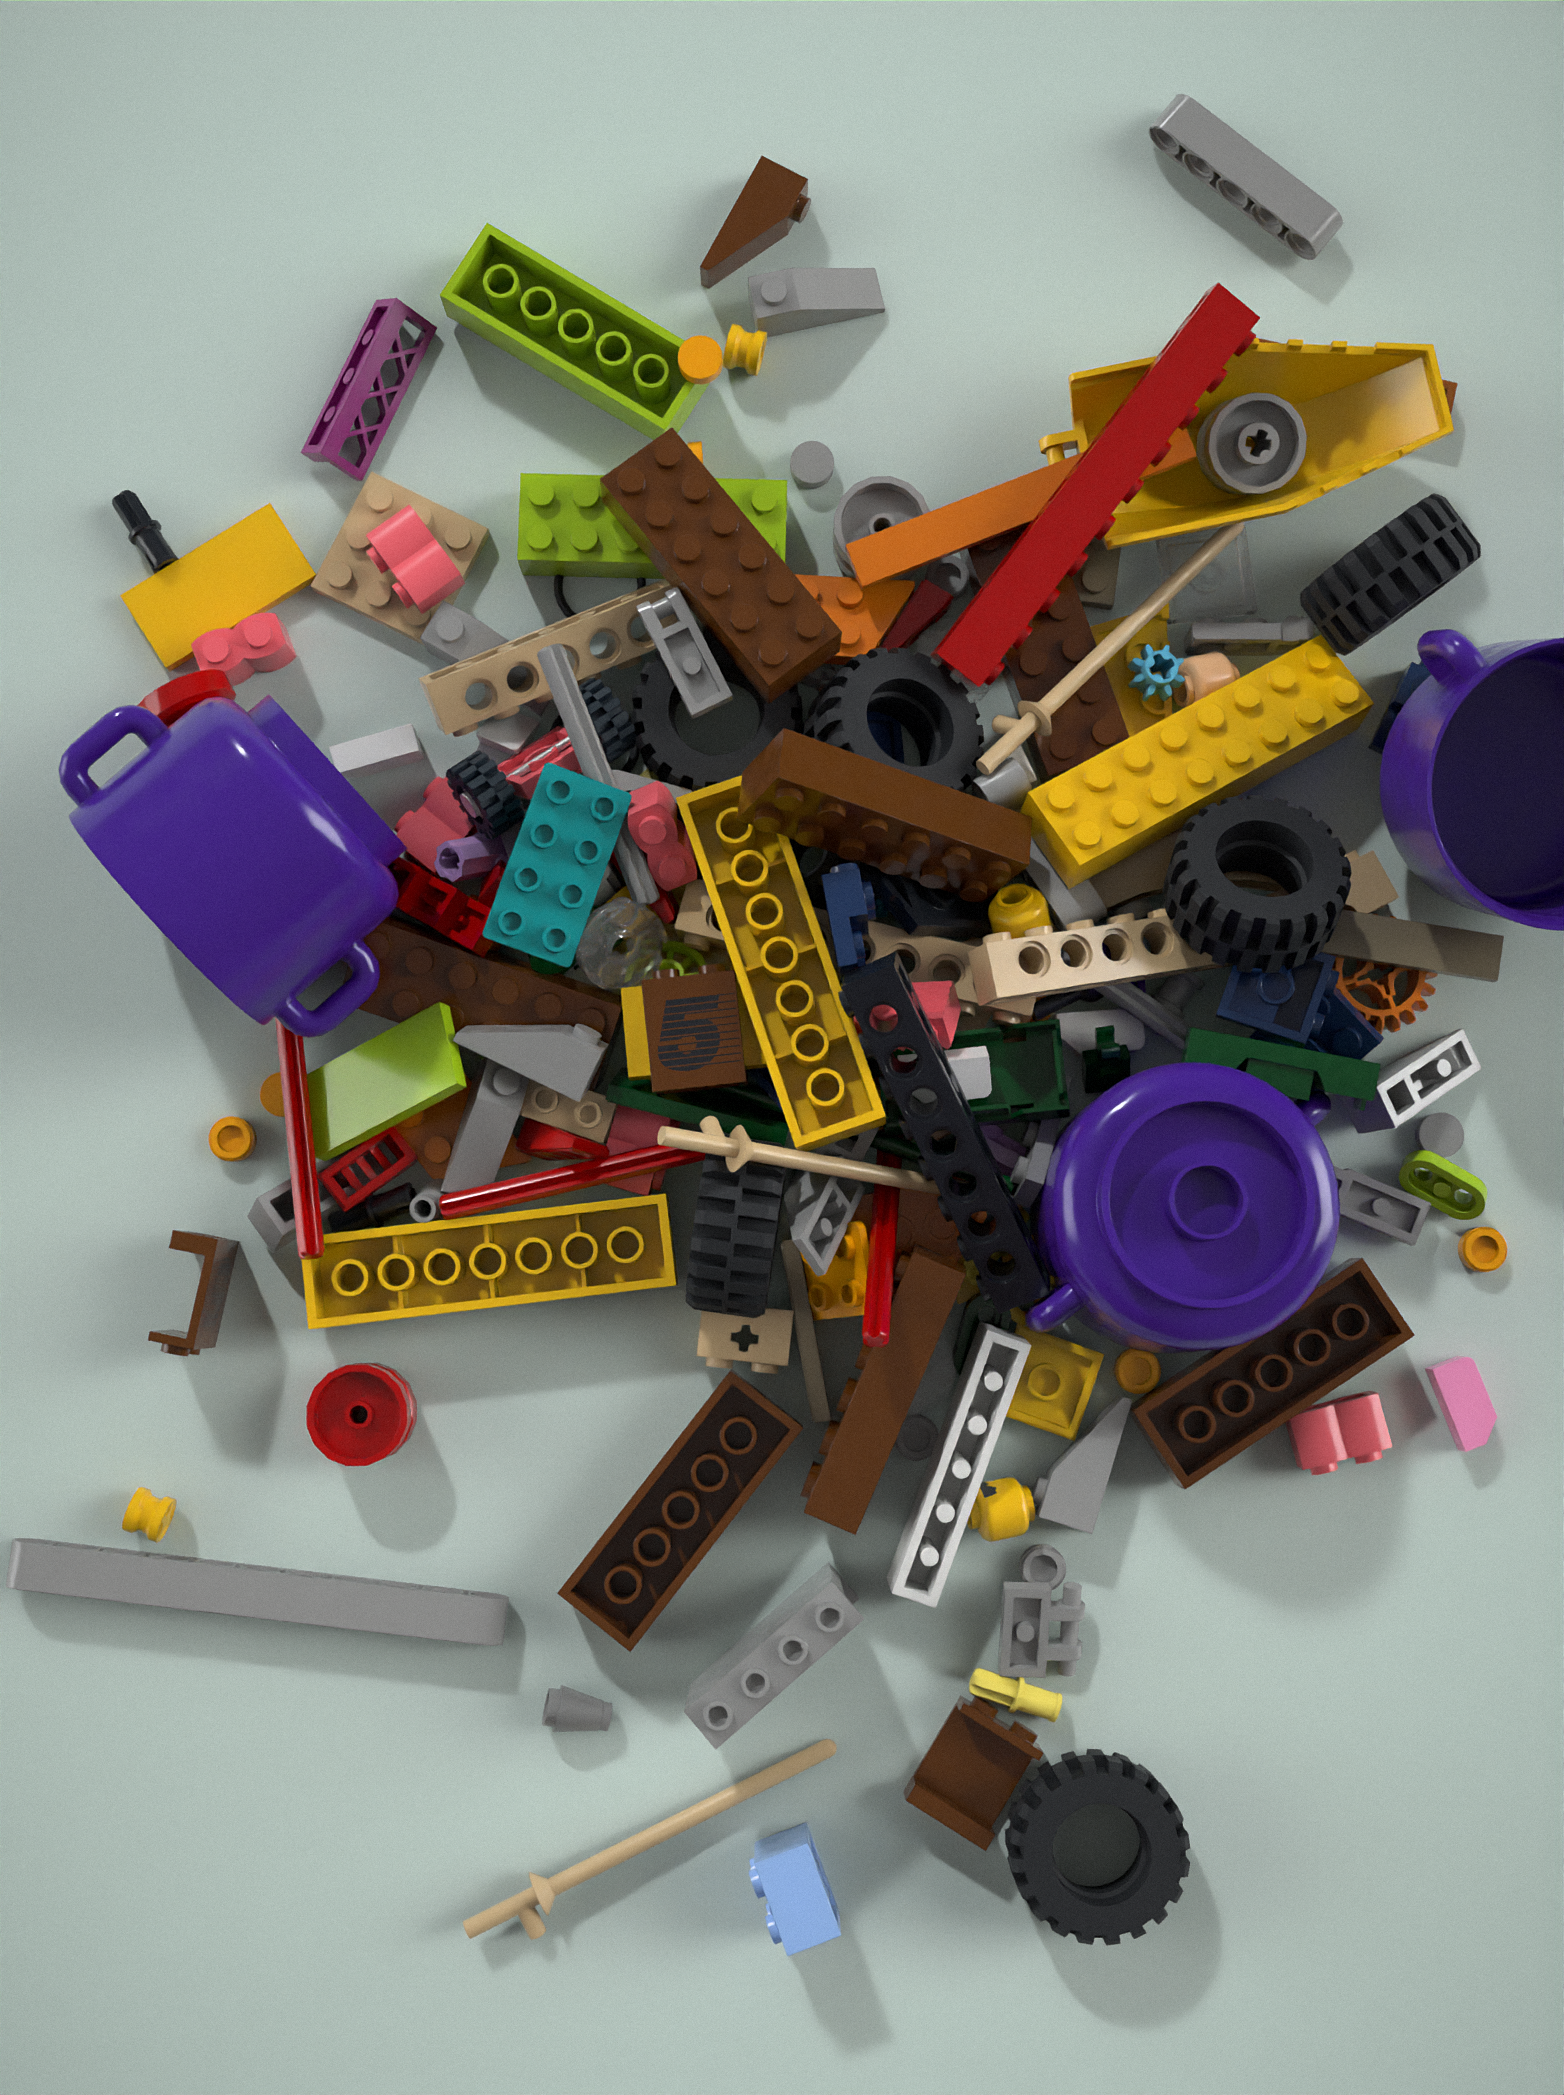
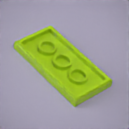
[307,1002,467,1161]

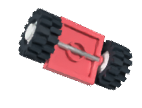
[446,678,637,840]

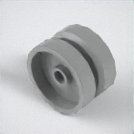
[1196,393,1307,495]
[833,476,930,581]

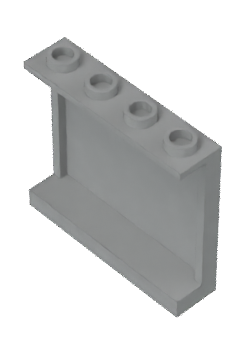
[684,1562,864,1750]

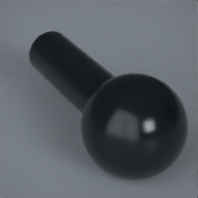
[1031,988,1104,1022]

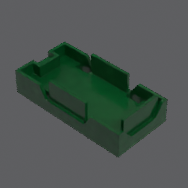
[878,1019,1070,1136]
[1180,1027,1381,1111]

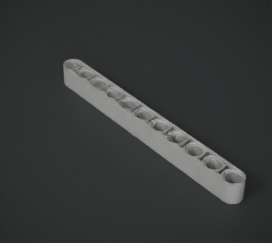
[6,1538,509,1646]

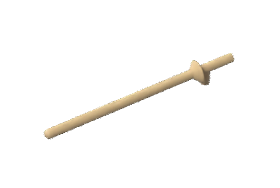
[976,522,1244,775]
[657,1116,1024,1208]
[463,1739,837,1940]

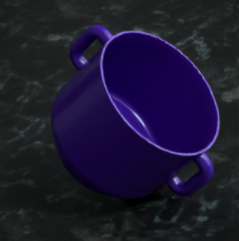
[1379,629,1564,931]
[58,694,408,1038]
[1025,1062,1340,1353]

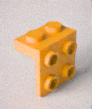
[800,1221,869,1320]

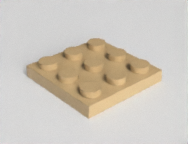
[311,471,490,645]

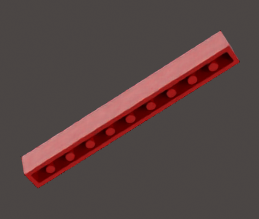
[930,282,1260,689]

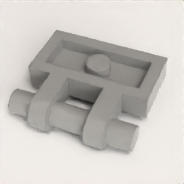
[997,1582,1085,1678]

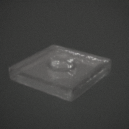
[1156,525,1258,625]

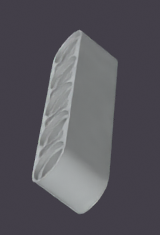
[1148,94,1343,260]

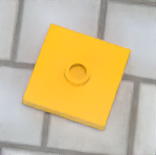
[1006,1323,1104,1441]

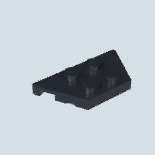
[849,861,998,938]

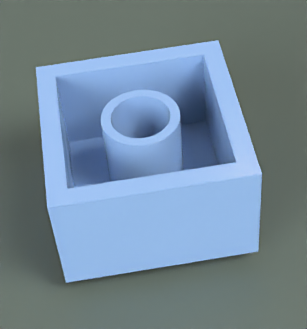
[749,1822,841,1956]

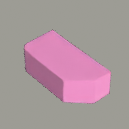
[1425,1356,1497,1452]

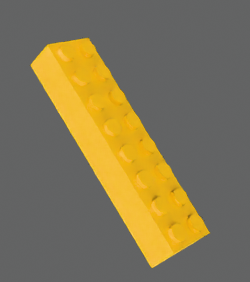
[1020,635,1374,889]
[676,775,886,1152]
[301,1194,679,1329]

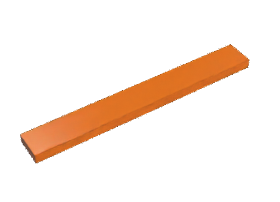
[845,427,1197,590]

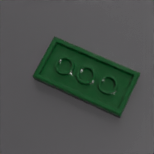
[605,1067,789,1146]

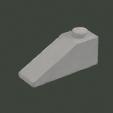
[748,268,885,337]
[420,600,551,717]
[453,1024,609,1102]
[1340,1029,1482,1134]
[440,1057,530,1194]
[247,1143,392,1253]
[784,1154,865,1276]
[1032,1395,1132,1534]

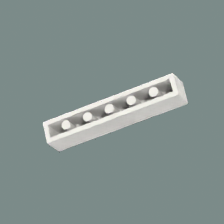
[886,1321,1032,1608]

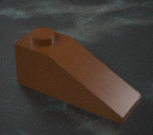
[700,156,811,289]

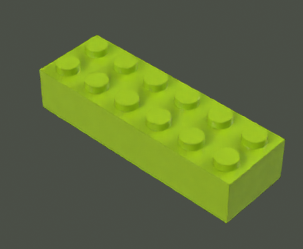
[440,223,710,440]
[517,473,787,579]

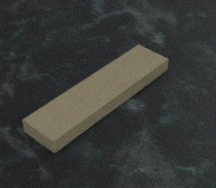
[1321,910,1504,982]
[780,1239,831,1423]

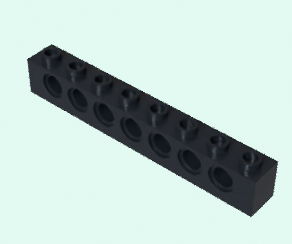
[838,951,1050,1314]

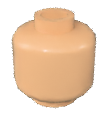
[1171,651,1240,708]

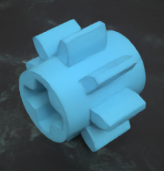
[1128,644,1185,701]

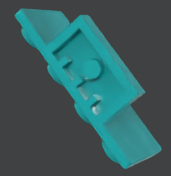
[482,762,632,968]

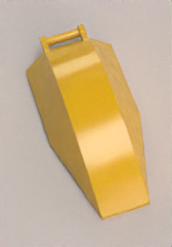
[1038,338,1454,550]

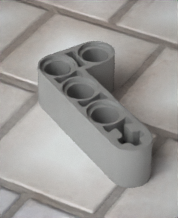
[972,757,1107,932]

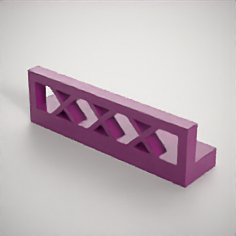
[301,298,437,481]

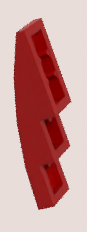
[387,857,494,958]

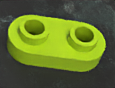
[1399,1150,1488,1220]

